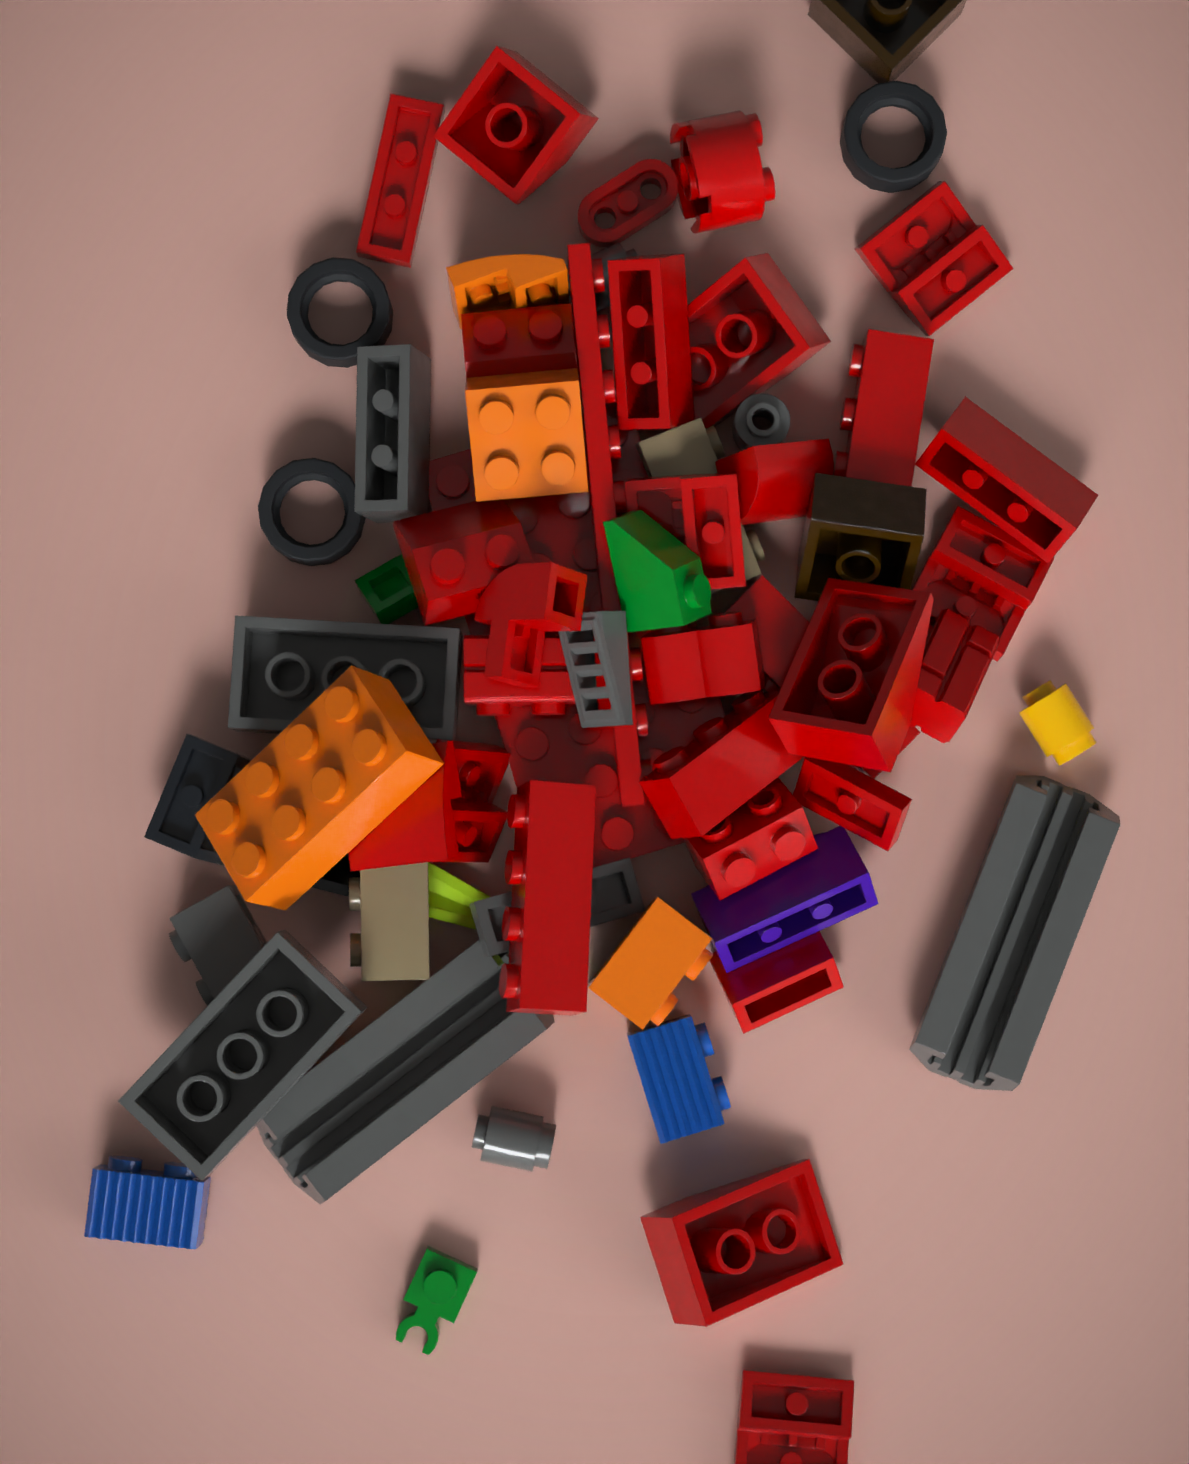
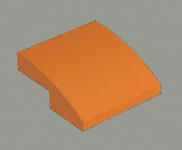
[446,254,569,329]

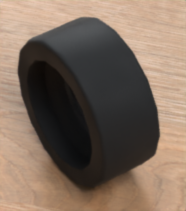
[840,81,947,193]
[287,257,393,368]
[258,458,366,566]

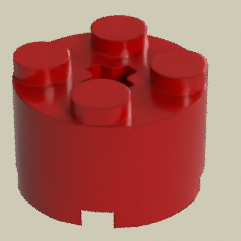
[670,110,776,234]

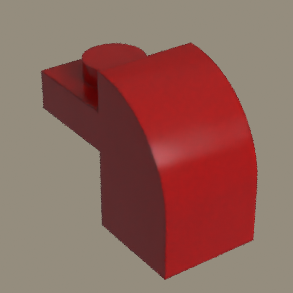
[474,562,587,688]

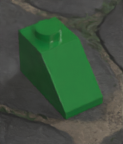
[603,510,712,633]

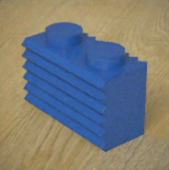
[627,1014,731,1144]
[84,1156,211,1249]

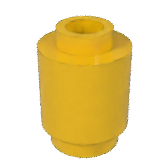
[1019,680,1097,766]

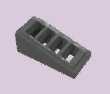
[559,611,633,728]

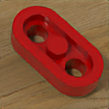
[578,159,678,247]

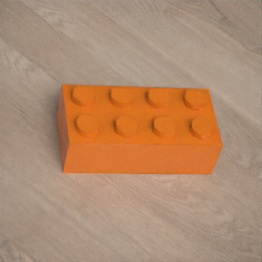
[195,665,444,911]

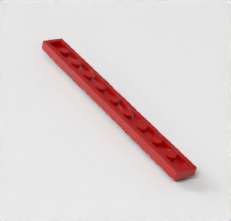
[567,243,652,807]

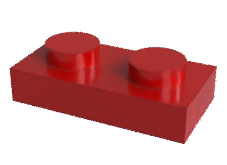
[793,757,912,851]

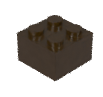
[808,0,967,84]
[794,473,927,601]

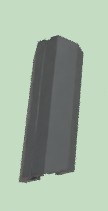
[909,775,1120,1091]
[257,940,555,1204]

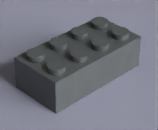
[228,616,463,743]
[118,930,367,1181]

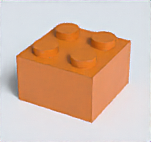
[465,368,588,502]
[588,896,713,1030]

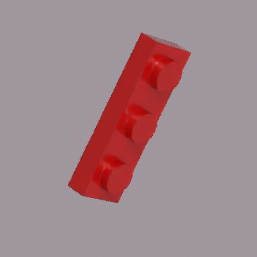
[356,94,445,268]

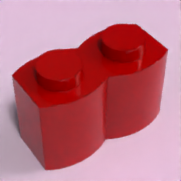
[641,611,766,704]

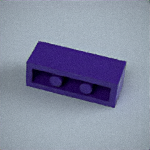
[691,826,879,973]

